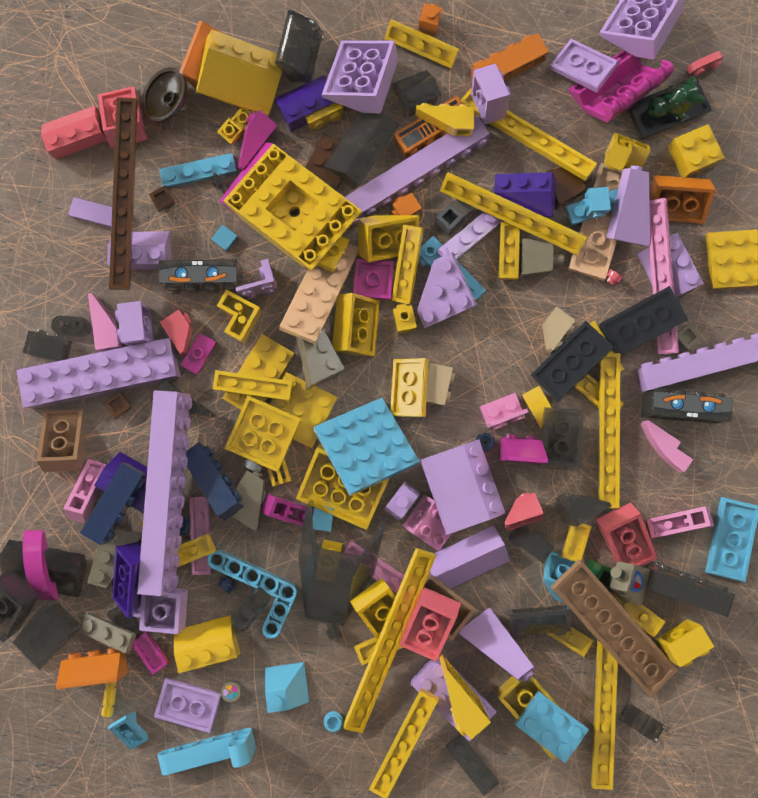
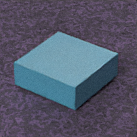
[211,224,238,252]

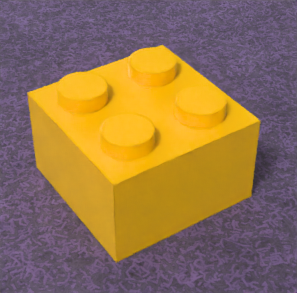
[667,124,725,178]
[350,578,396,639]
[655,619,714,667]

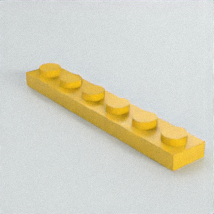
[369,688,439,798]

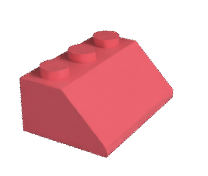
[41,106,107,160]

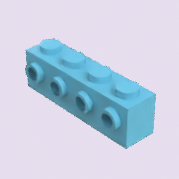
[418,236,486,301]

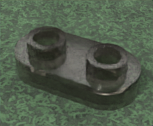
[51,315,91,337]

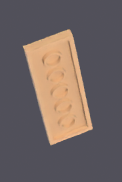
[568,163,623,281]
[279,244,358,344]

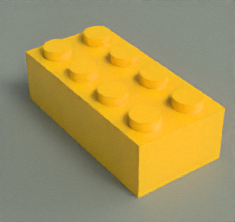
[495,676,559,759]

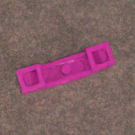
[23,530,59,601]

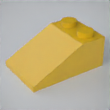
[358,215,420,262]

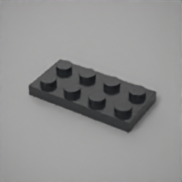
[628,76,712,140]
[599,286,689,356]
[531,321,614,403]

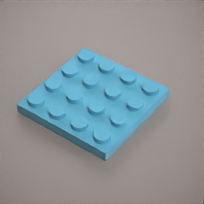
[314,398,420,496]

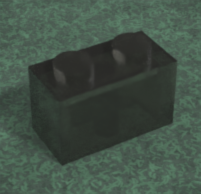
[23,329,72,361]

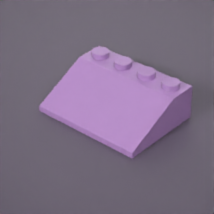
[599,0,684,59]
[322,41,399,113]
[420,439,505,535]

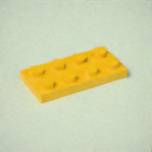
[222,334,295,410]

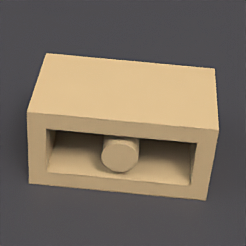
[426,363,455,407]

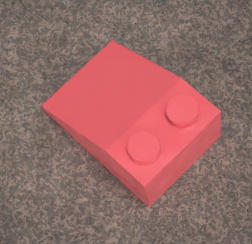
[98,86,147,148]
[596,503,658,567]
[400,587,461,661]

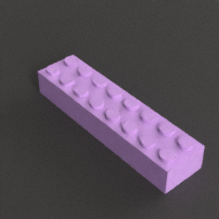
[16,338,181,409]

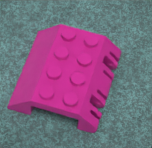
[568,50,674,123]

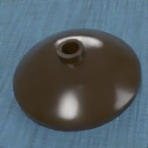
[142,67,187,123]

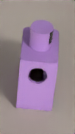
[383,481,420,521]

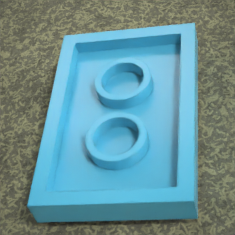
[515,691,589,763]

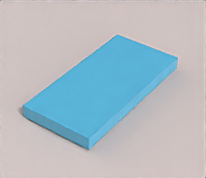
[705,497,758,582]

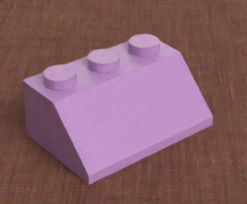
[107,231,170,270]
[637,233,704,297]

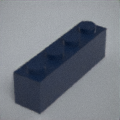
[186,442,244,521]
[80,463,147,545]

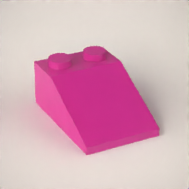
[499,434,548,464]

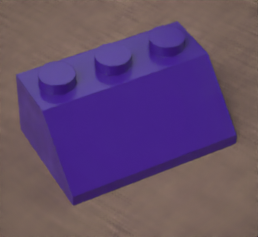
[274,75,335,132]
[494,172,557,217]
[94,452,148,514]
[112,542,142,618]

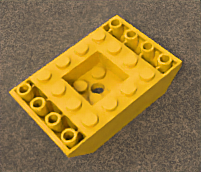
[224,144,362,271]

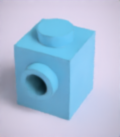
[583,187,611,219]

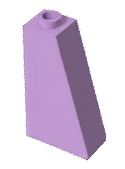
[606,165,650,246]
[459,607,536,682]

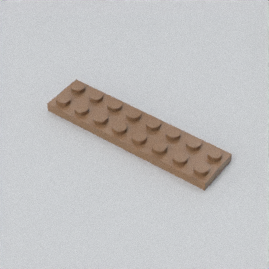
[550,559,678,698]

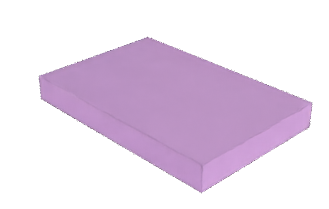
[550,39,619,93]
[154,677,222,733]

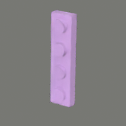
[437,212,503,260]

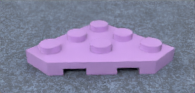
[417,252,477,328]

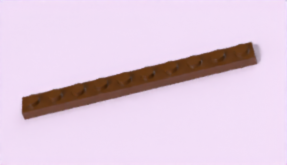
[109,97,138,290]

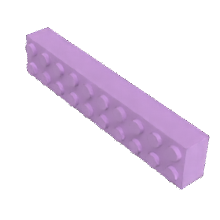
[137,390,192,596]

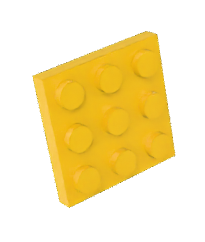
[706,229,758,290]
[270,372,338,448]
[224,395,302,472]

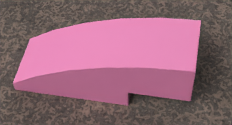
[641,420,693,472]

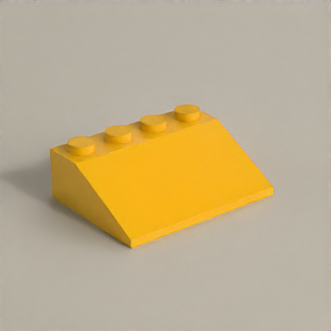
[196,29,285,116]
[296,443,389,530]
[439,653,491,740]

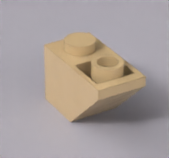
[542,307,575,353]

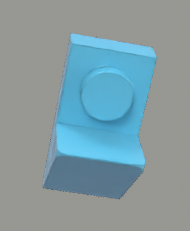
[108,712,148,750]

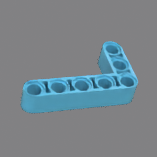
[207,550,298,638]
[157,728,256,775]

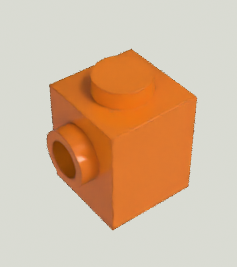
[418,3,442,36]
[391,192,422,215]

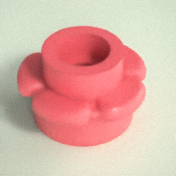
[605,269,623,286]

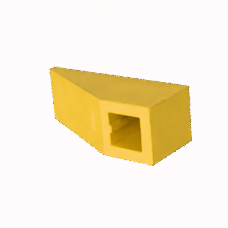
[416,103,474,136]

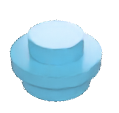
[324,711,343,732]

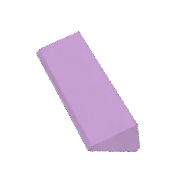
[430,525,510,589]

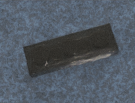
[446,734,499,796]

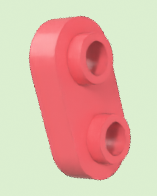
[686,51,724,76]

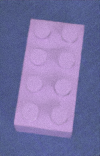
[410,657,497,742]

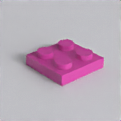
[353,259,394,300]

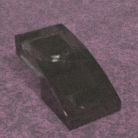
[107,606,143,639]
[618,702,665,743]

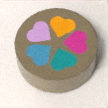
[221,681,241,702]

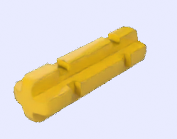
[101,682,117,717]

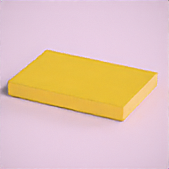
[390,358,429,417]

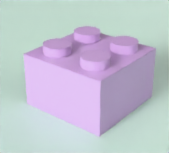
[471,64,511,125]
[115,301,154,346]
[139,588,188,634]

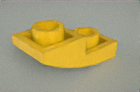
[217,108,251,145]
[523,386,559,431]

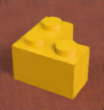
[604,132,650,171]
[217,289,263,344]

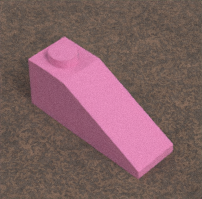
[88,293,124,352]
[63,459,107,524]
[647,506,714,538]

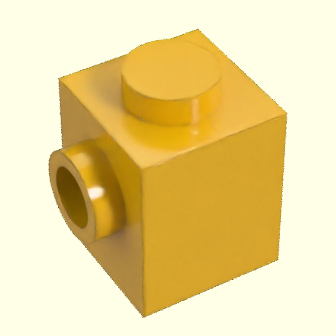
[393,304,417,334]

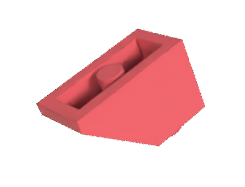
[160,310,193,356]
[505,493,544,532]

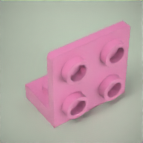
[479,393,529,430]
[402,494,452,551]

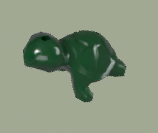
[647,77,705,120]

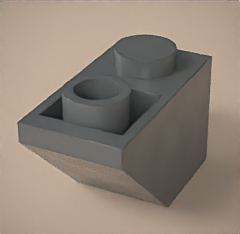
[435,199,474,236]

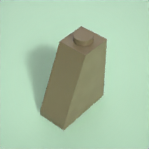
[232,470,266,531]

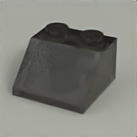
[392,70,442,118]

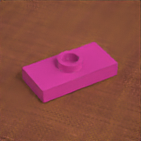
[181,333,217,375]
[132,631,170,675]

